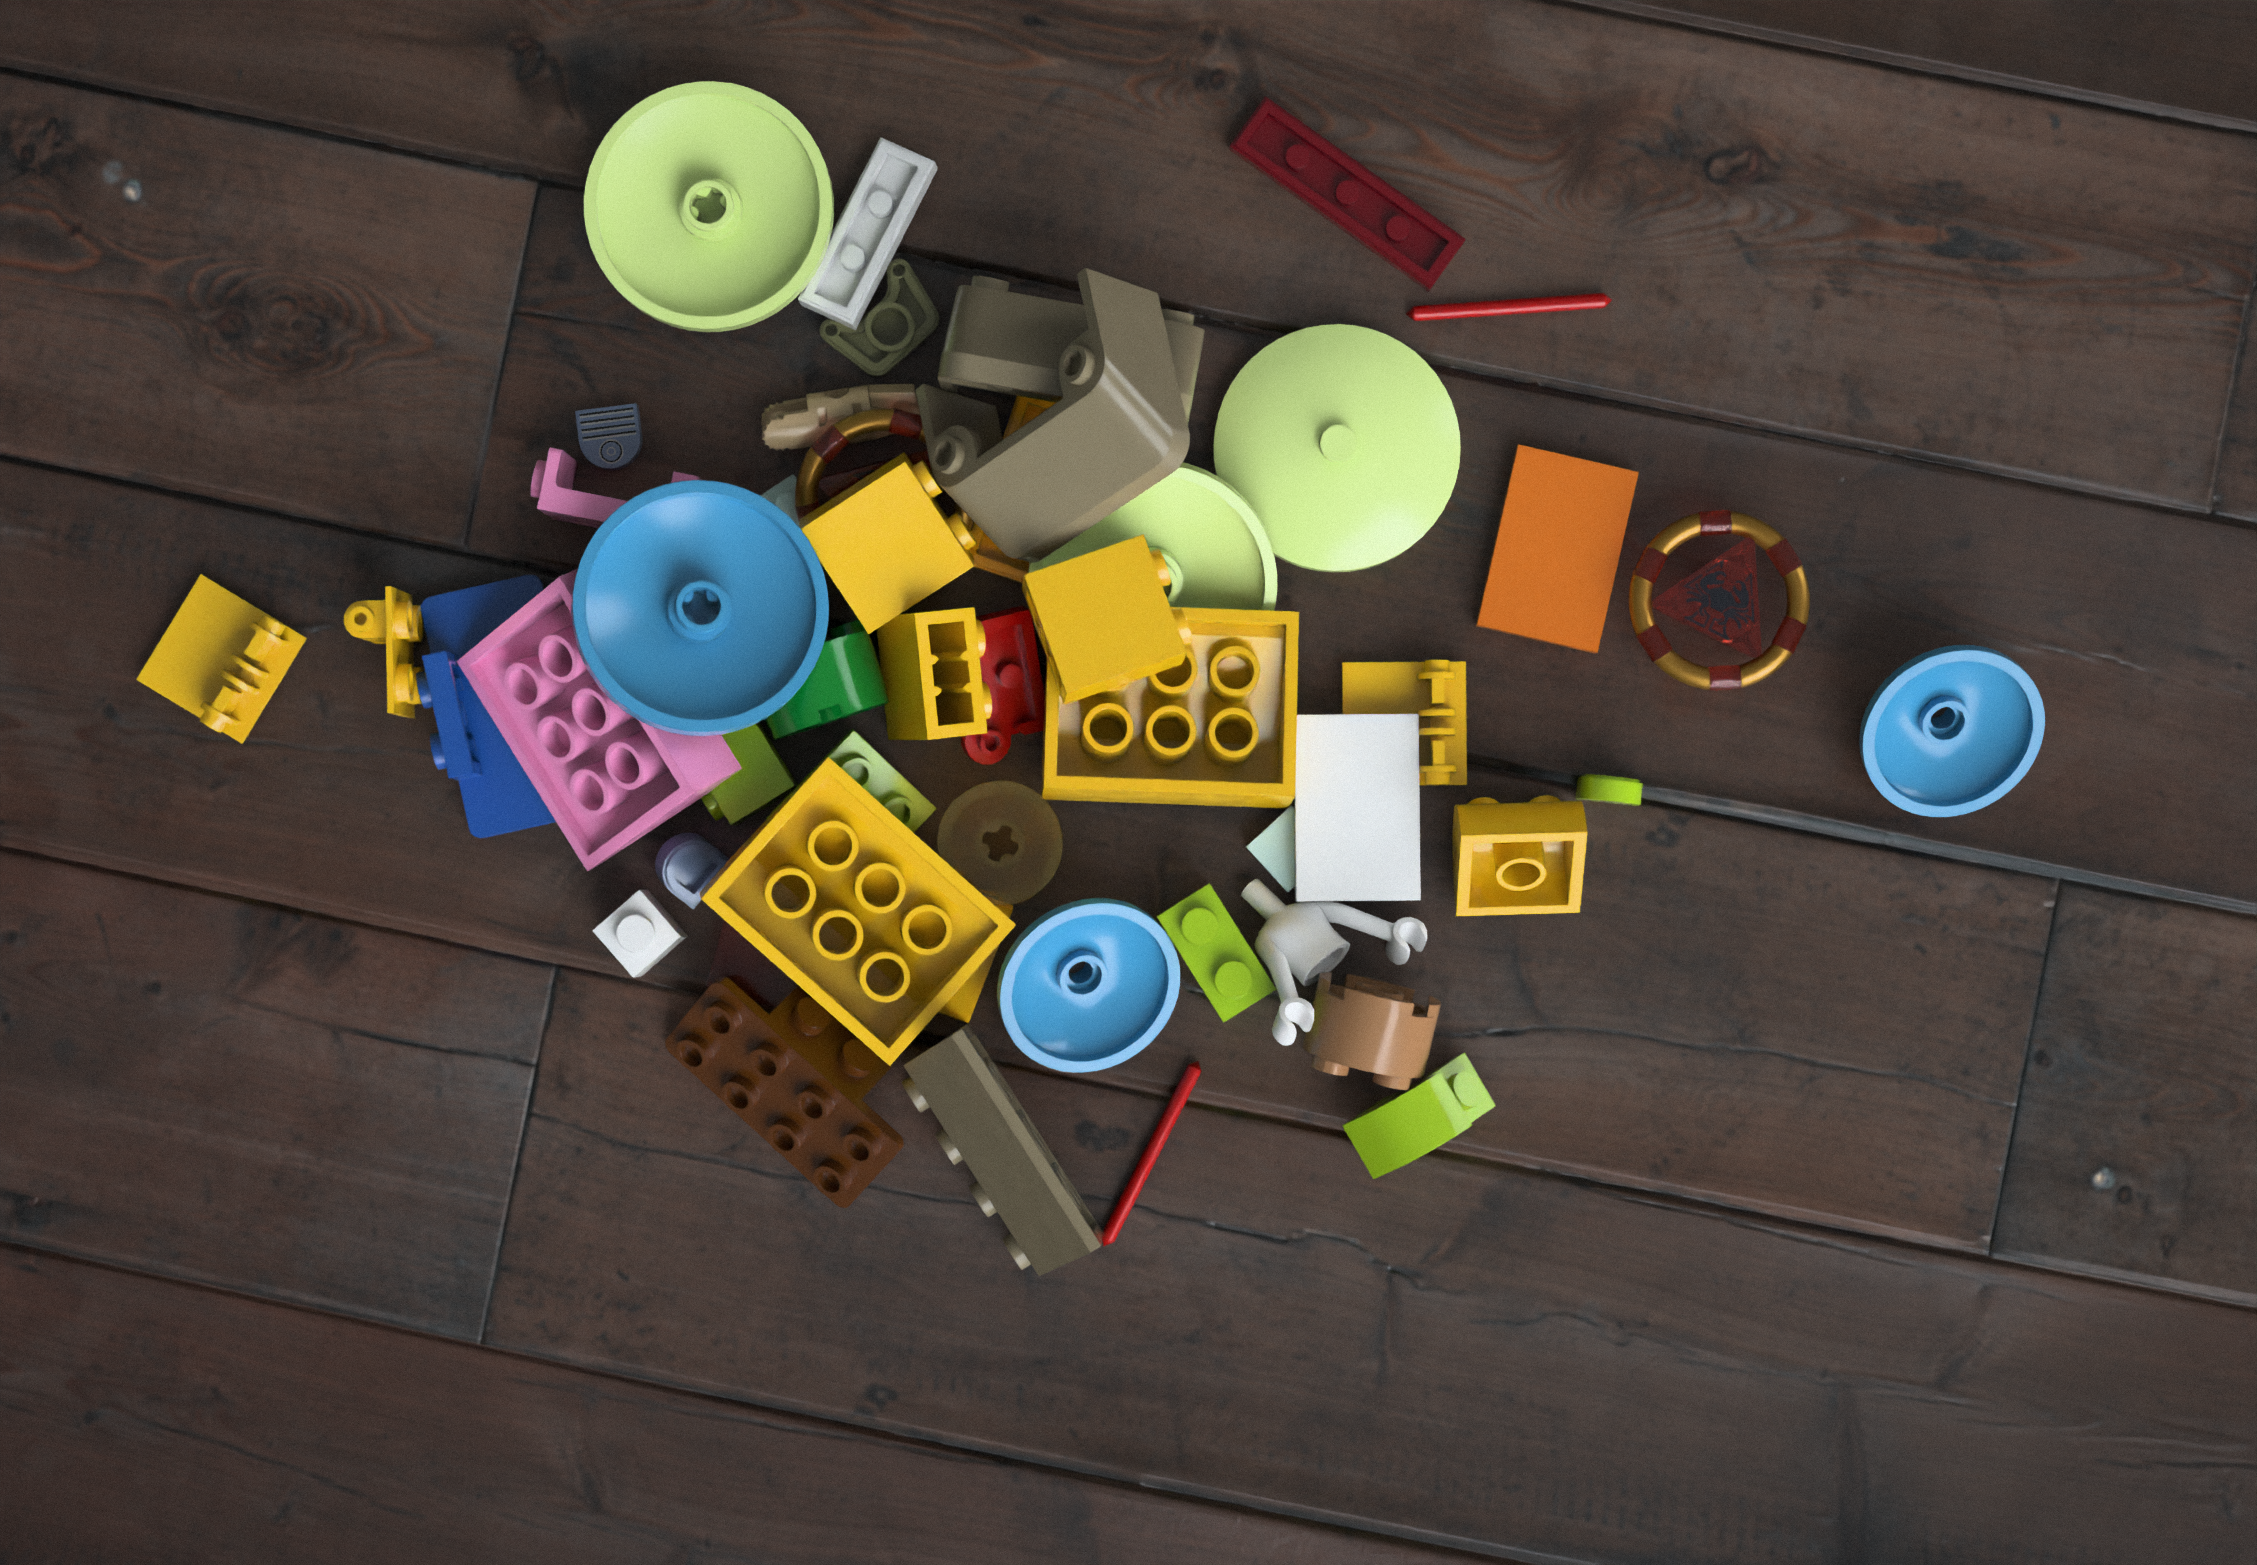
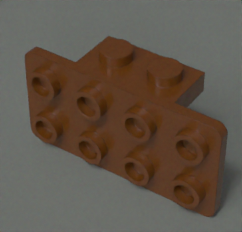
[665,977,904,1208]

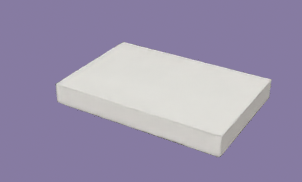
[1294,714,1421,902]

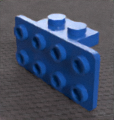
[416,575,556,838]

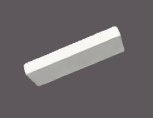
[798,137,938,330]

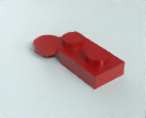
[961,606,1045,765]

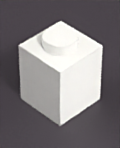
[592,889,688,978]

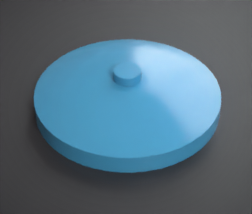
[571,480,829,736]

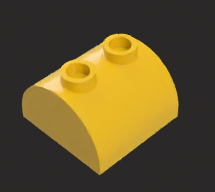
[1452,795,1587,916]

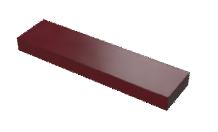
[1229,96,1466,292]

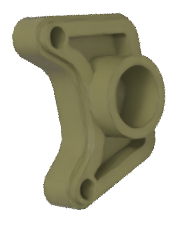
[819,259,940,378]

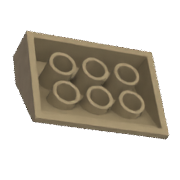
[901,1023,1102,1276]

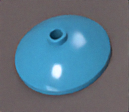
[1859,645,2045,817]
[997,898,1180,1073]

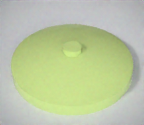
[584,81,834,332]
[1213,324,1461,572]
[1028,462,1277,630]

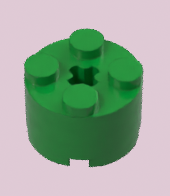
[765,620,889,740]

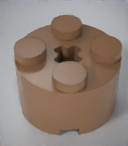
[1302,972,1441,1090]

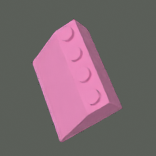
[456,569,742,871]

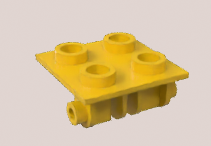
[136,574,307,744]
[344,586,423,718]
[1342,660,1467,786]

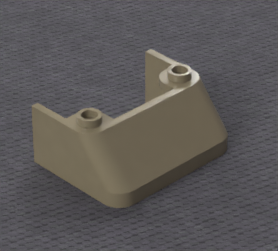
[915,268,1190,563]
[937,276,1205,425]

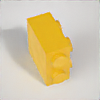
[799,452,977,634]
[1022,534,1192,705]
[877,607,992,740]

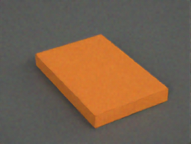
[1475,444,1639,654]

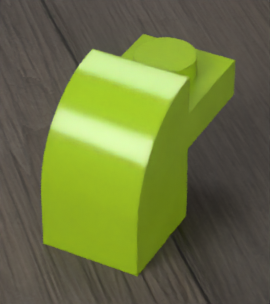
[1342,1052,1496,1179]

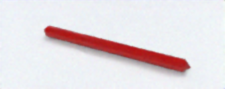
[1406,293,1612,321]
[1102,1060,1202,1246]

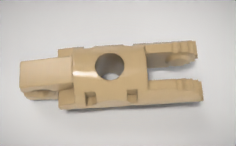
[761,384,921,451]

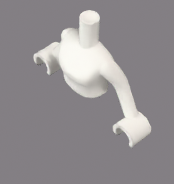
[1241,879,1427,1046]

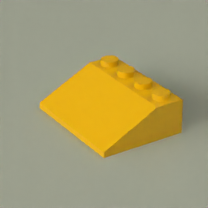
[1041,607,1299,808]
[699,756,1016,1066]

